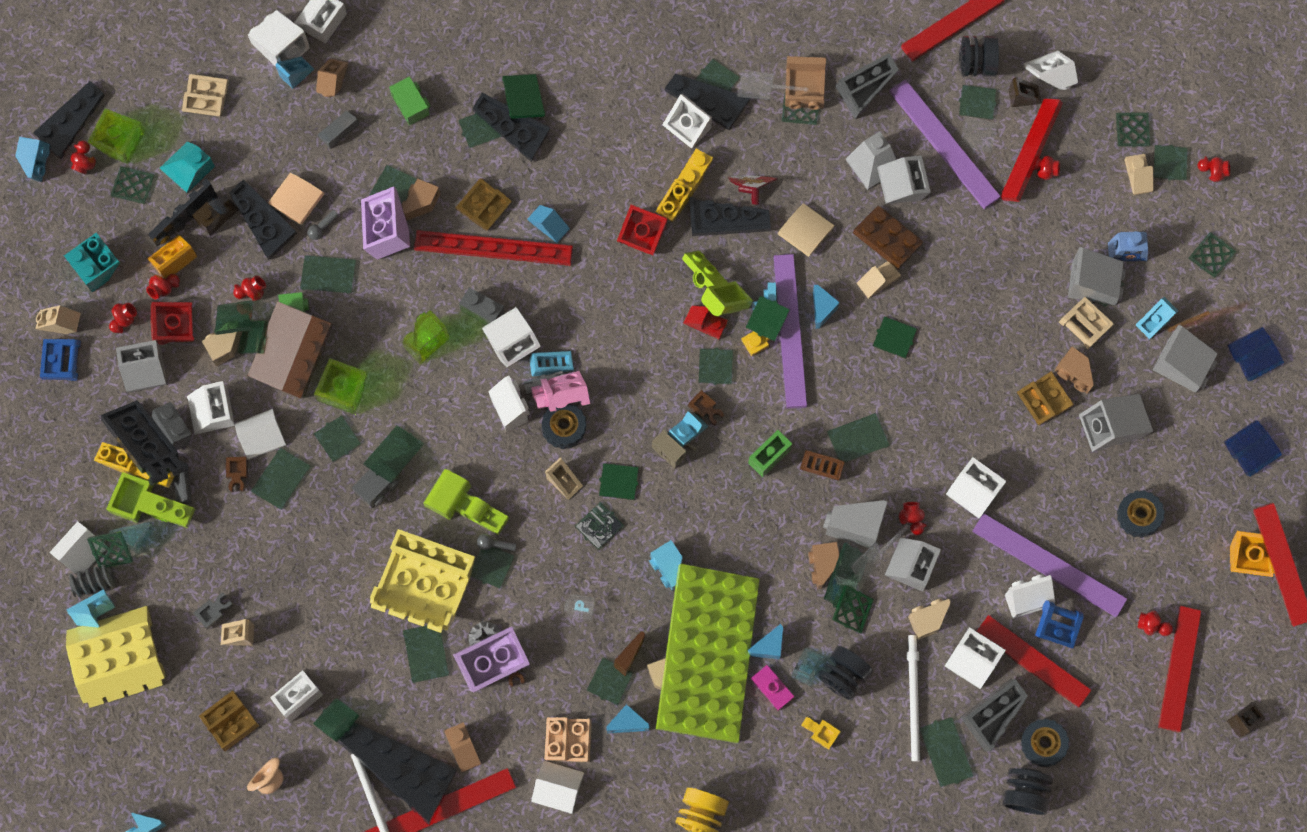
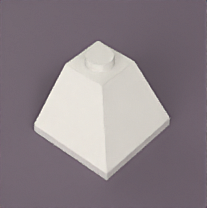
[1023,51,1078,89]

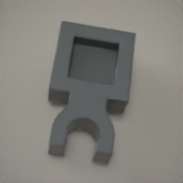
[194,592,234,630]

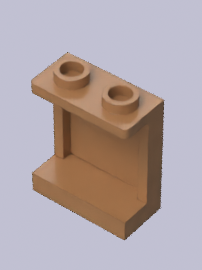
[785,56,826,110]

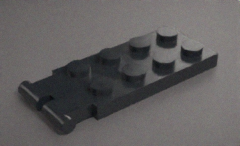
[101,400,189,486]

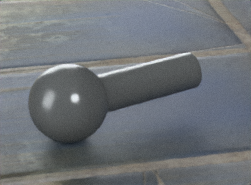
[307,210,339,240]
[477,534,516,551]

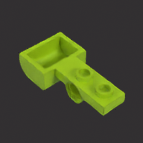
[682,251,753,316]
[423,469,509,535]
[106,472,195,528]

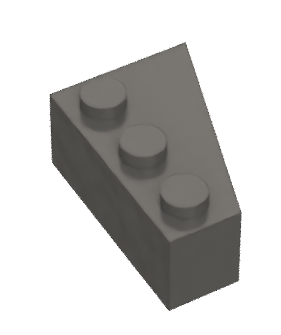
[836,53,899,119]
[960,679,1028,751]

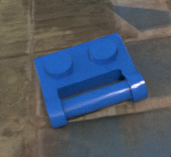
[40,339,81,381]
[1035,600,1084,649]

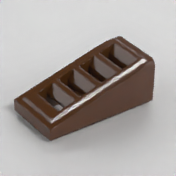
[800,450,845,481]
[614,631,645,676]

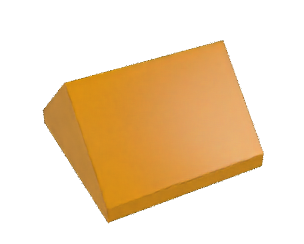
[147,234,197,279]
[1230,531,1274,577]

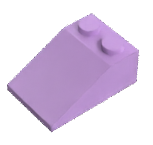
[361,187,410,259]
[453,626,530,692]

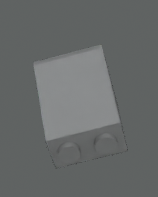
[1068,247,1126,305]
[1152,325,1218,393]
[1079,394,1153,452]
[823,500,887,549]

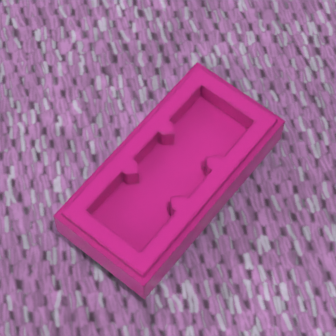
[751,665,794,711]

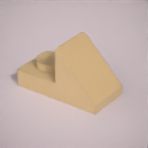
[1125,154,1153,195]
[857,261,901,299]

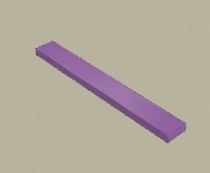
[889,79,1000,209]
[773,254,807,409]
[972,513,1127,617]

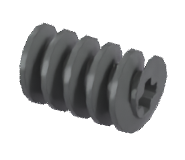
[69,564,116,597]

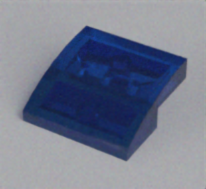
[1227,327,1284,381]
[1224,420,1282,477]

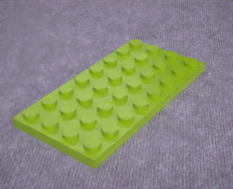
[656,564,759,743]

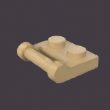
[1059,297,1114,350]

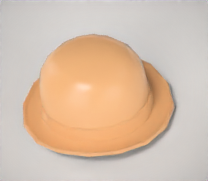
[247,758,284,794]

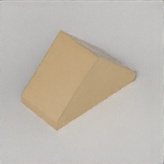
[545,458,583,500]
[221,619,254,645]

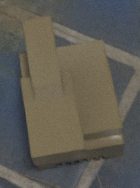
[652,430,697,468]

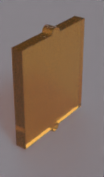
[1167,311,1210,332]

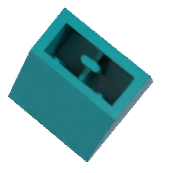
[64,233,120,292]

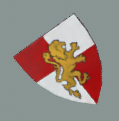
[728,175,777,205]

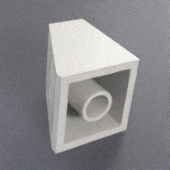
[248,10,310,67]

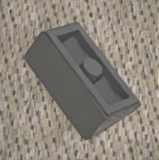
[317,111,359,149]
[173,460,192,505]

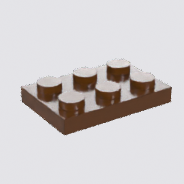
[853,206,924,269]

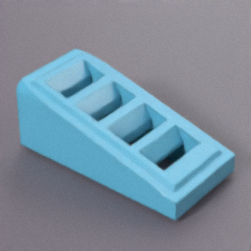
[530,351,574,377]

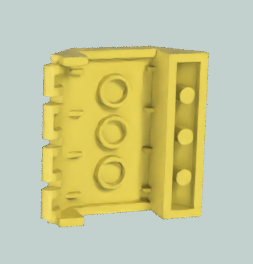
[370,529,475,633]
[66,606,166,708]

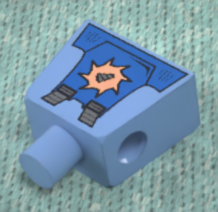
[1108,231,1148,262]

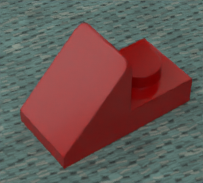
[683,306,728,339]

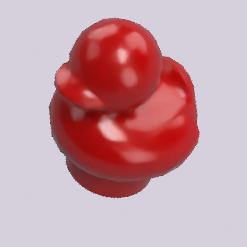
[71,140,96,175]
[1034,156,1060,180]
[1197,156,1231,182]
[146,274,180,299]
[233,275,266,301]
[109,302,137,334]
[898,502,927,535]
[1138,610,1173,636]

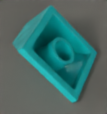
[160,141,215,193]

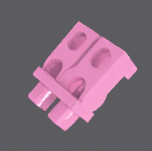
[531,371,590,412]

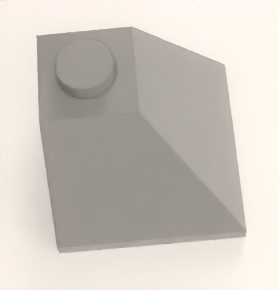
[846,131,896,190]

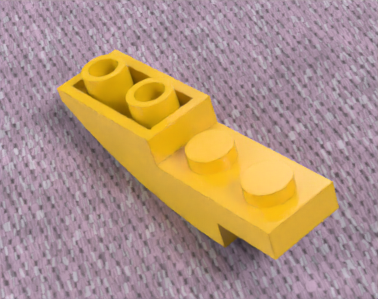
[655,148,713,222]
[94,442,174,488]

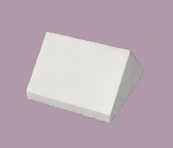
[663,94,712,148]
[235,409,286,460]
[50,522,108,575]
[270,670,323,722]
[531,761,584,814]

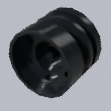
[959,36,999,77]
[817,646,873,701]
[1002,768,1053,815]

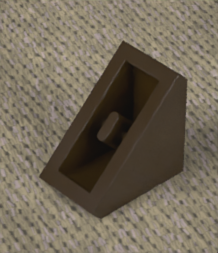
[1009,77,1042,107]
[1227,702,1265,738]

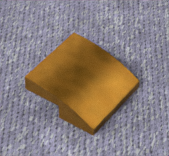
[455,177,512,231]
[1017,371,1074,426]
[199,690,259,752]

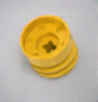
[675,788,729,832]

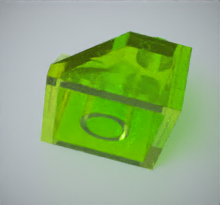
[88,108,145,164]
[402,310,450,364]
[314,358,367,415]

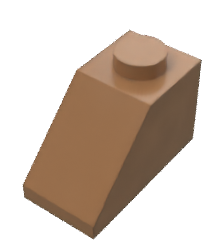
[316,58,348,97]
[444,722,481,772]

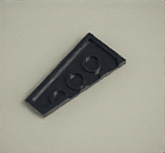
[665,74,750,130]
[33,81,105,159]
[473,93,550,162]
[148,178,218,246]
[229,179,297,260]
[689,197,771,236]

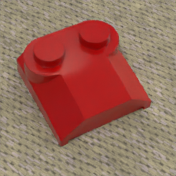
[617,205,668,256]
[151,302,194,345]

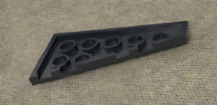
[334,717,457,825]

